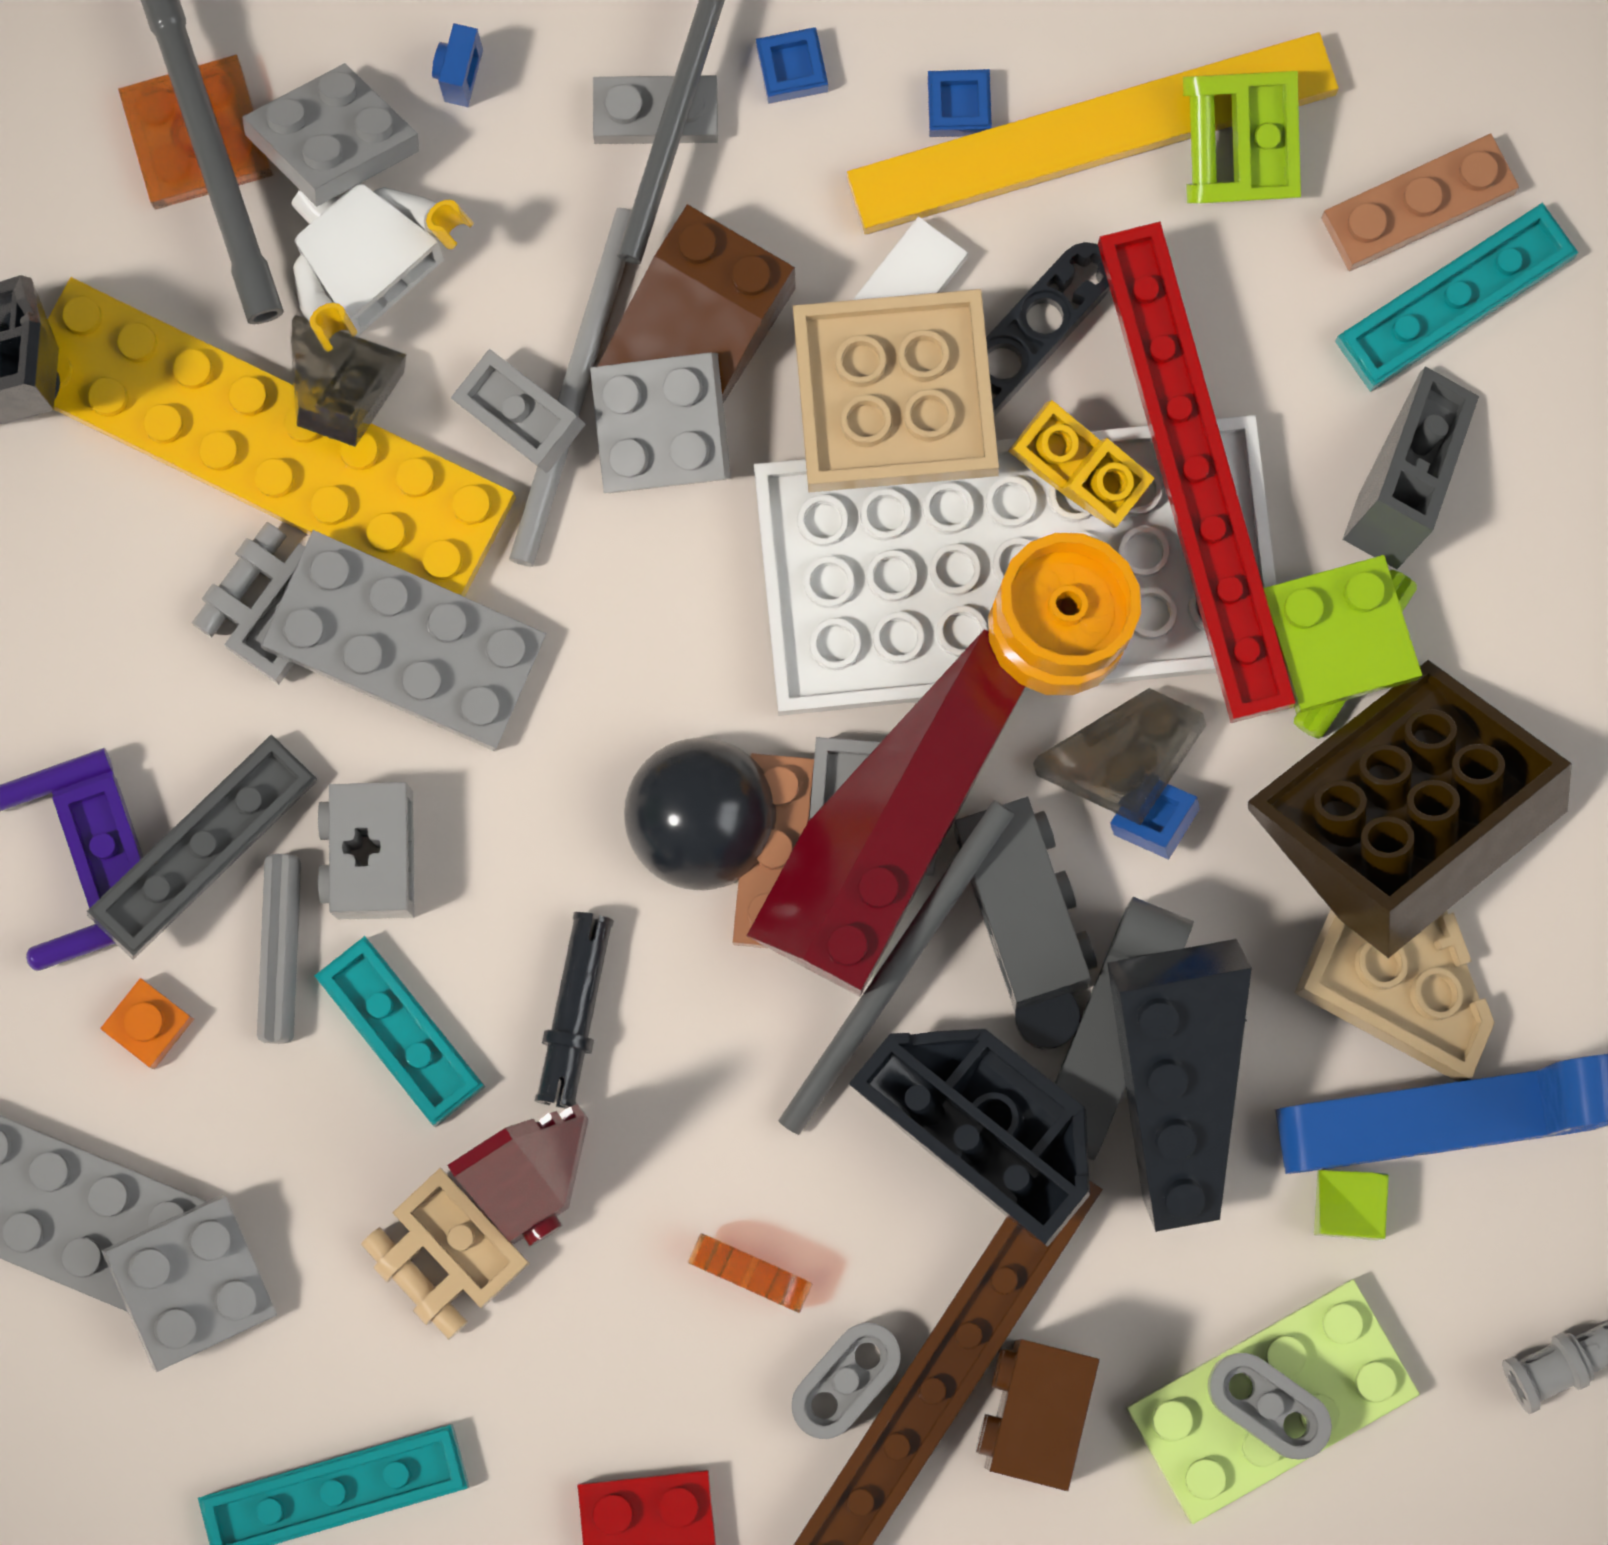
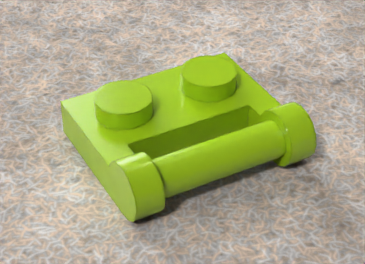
[1183,71,1301,203]

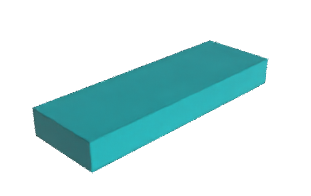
[314,936,486,1127]

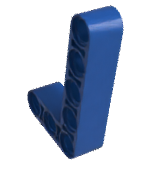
[1275,1054,1608,1174]

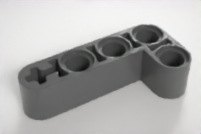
[1055,896,1194,1161]

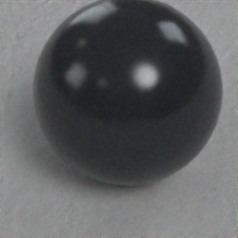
[624,738,776,891]

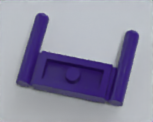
[0,747,143,971]

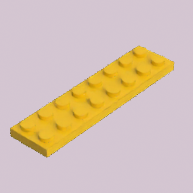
[48,277,516,597]

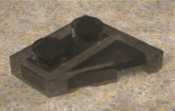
[290,315,407,447]
[1033,688,1206,825]

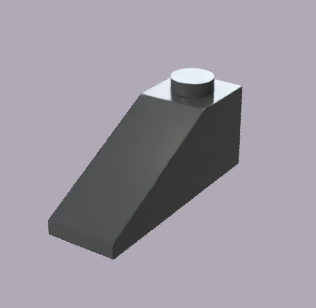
[1342,366,1479,569]

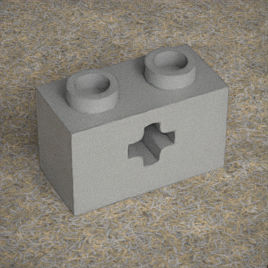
[318,782,414,920]

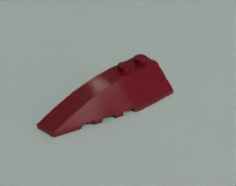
[746,629,1026,997]

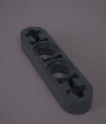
[986,242,1110,417]

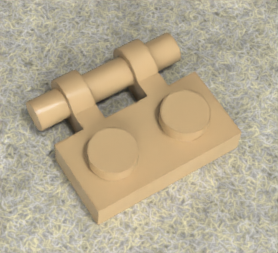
[361,1168,530,1340]

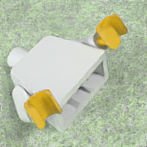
[292,183,474,352]

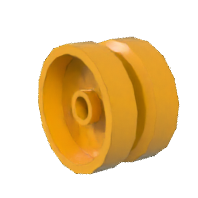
[988,533,1141,695]

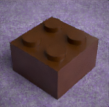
[976,1339,1100,1491]

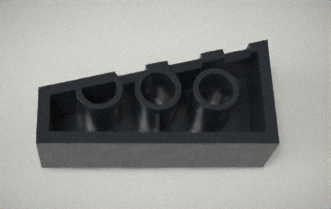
[1107,939,1252,1232]

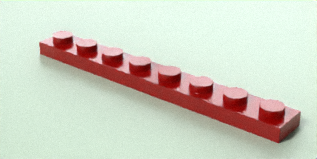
[1098,221,1296,723]

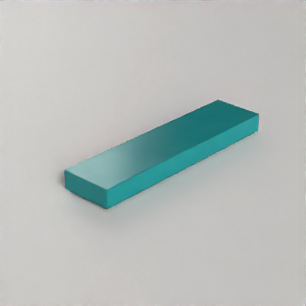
[1335,202,1579,392]
[198,1424,470,1545]

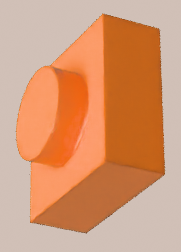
[100,978,194,1070]

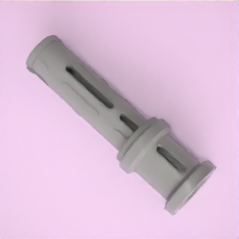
[1502,1320,1608,1414]

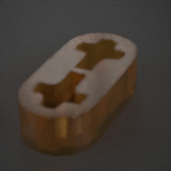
[687,1233,813,1313]

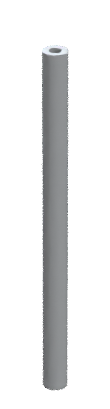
[509,208,631,567]

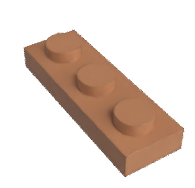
[1321,133,1519,272]
[732,753,814,948]

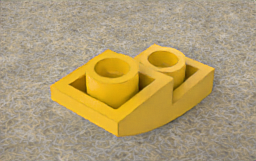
[1008,400,1155,528]

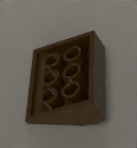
[1248,660,1572,958]

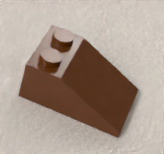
[597,204,796,403]

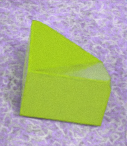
[1314,1170,1389,1240]

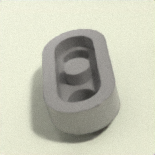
[792,1323,901,1439]
[1208,1353,1332,1460]

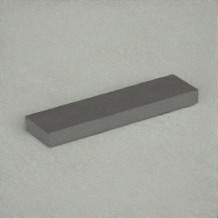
[87,734,317,960]

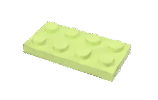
[1125,1279,1420,1524]

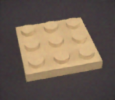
[792,289,999,493]

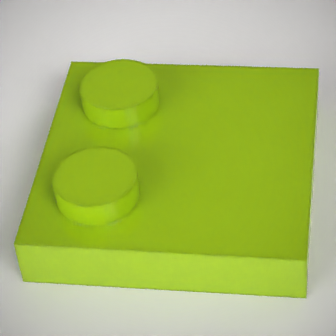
[1264,555,1422,714]

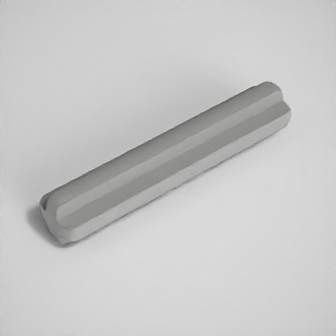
[257,854,301,1044]

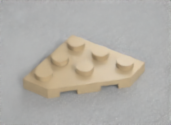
[1294,909,1495,1082]

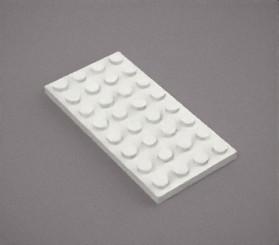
[754,415,1276,716]

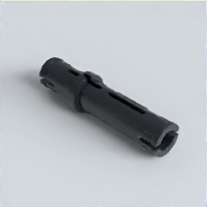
[534,912,614,1109]

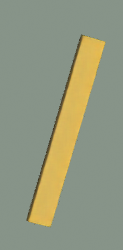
[847,32,1339,235]

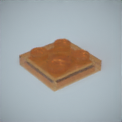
[118,54,274,210]

